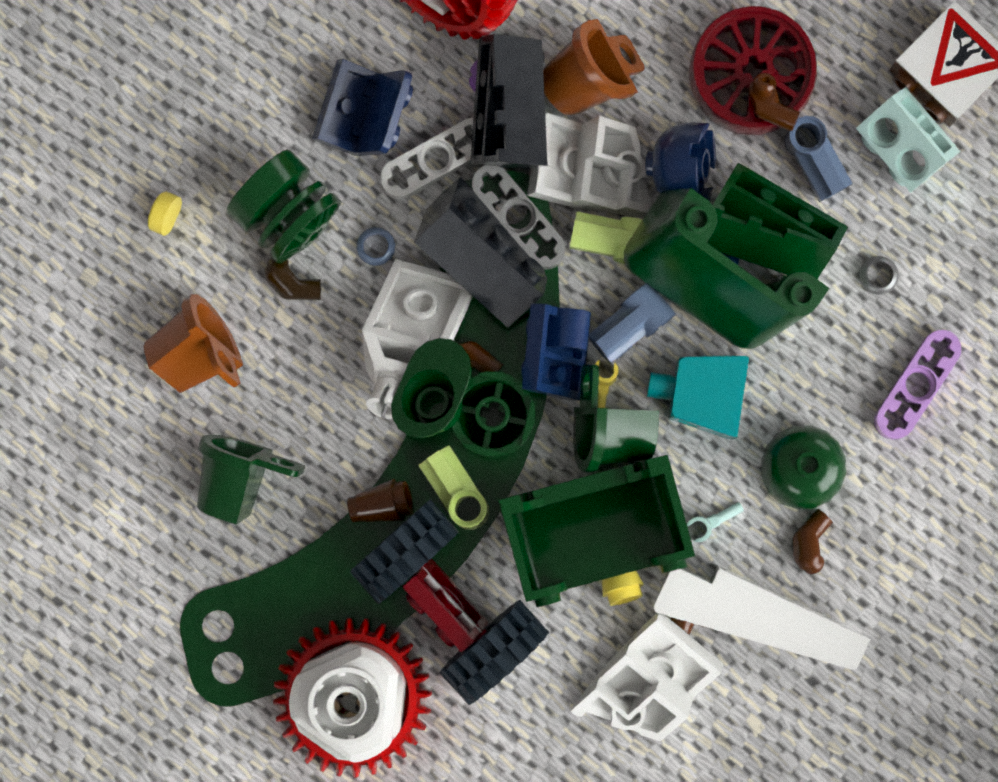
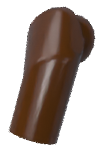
[749,73,800,132]
[792,509,833,575]

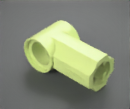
[569,212,643,264]
[418,445,489,530]

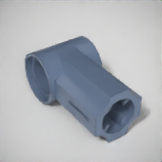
[784,116,853,202]
[588,283,676,364]

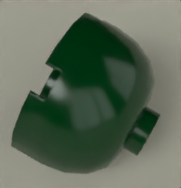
[452,371,535,458]
[761,425,846,509]

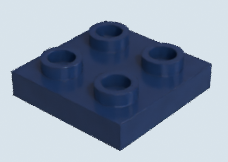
[521,303,591,401]

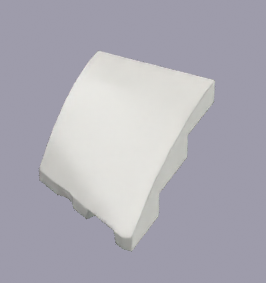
[527,112,653,218]
[571,613,724,741]

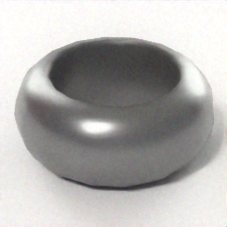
[859,256,899,295]

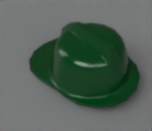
[391,338,471,438]

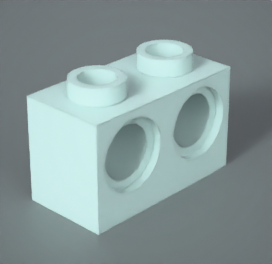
[856,87,961,193]

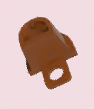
[543,19,645,115]
[143,294,243,393]

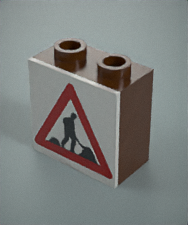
[889,1,998,127]

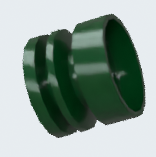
[227,149,341,263]

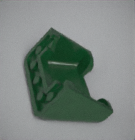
[624,188,829,349]
[498,454,695,607]

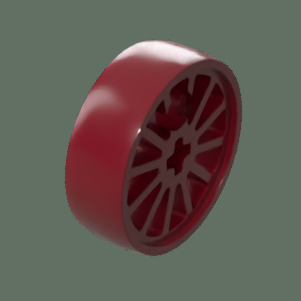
[689,6,817,135]

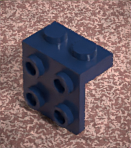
[312,59,413,156]

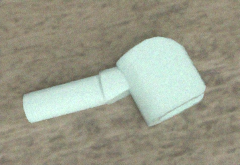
[687,502,744,542]

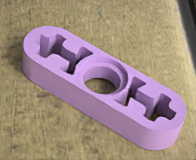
[874,330,961,440]

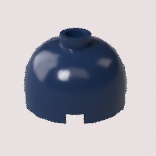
[645,122,716,202]

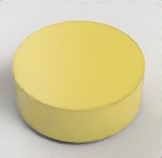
[148,191,182,236]

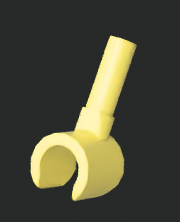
[595,360,618,408]

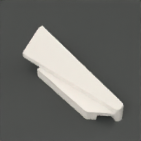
[654,565,871,670]

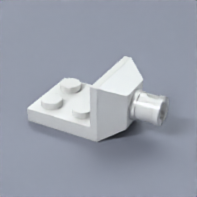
[362,259,473,419]

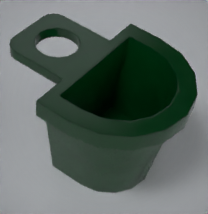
[573,364,659,472]
[197,434,306,525]

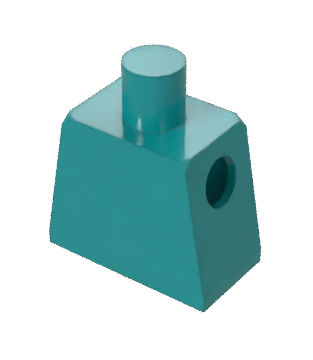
[647,356,749,440]

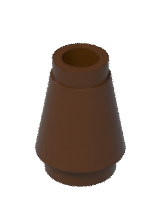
[347,479,413,523]

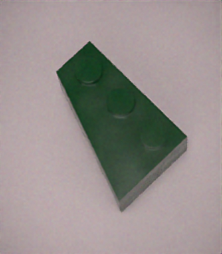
[707,162,848,279]

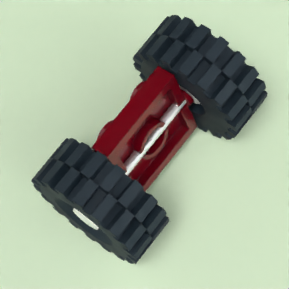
[350,500,549,705]

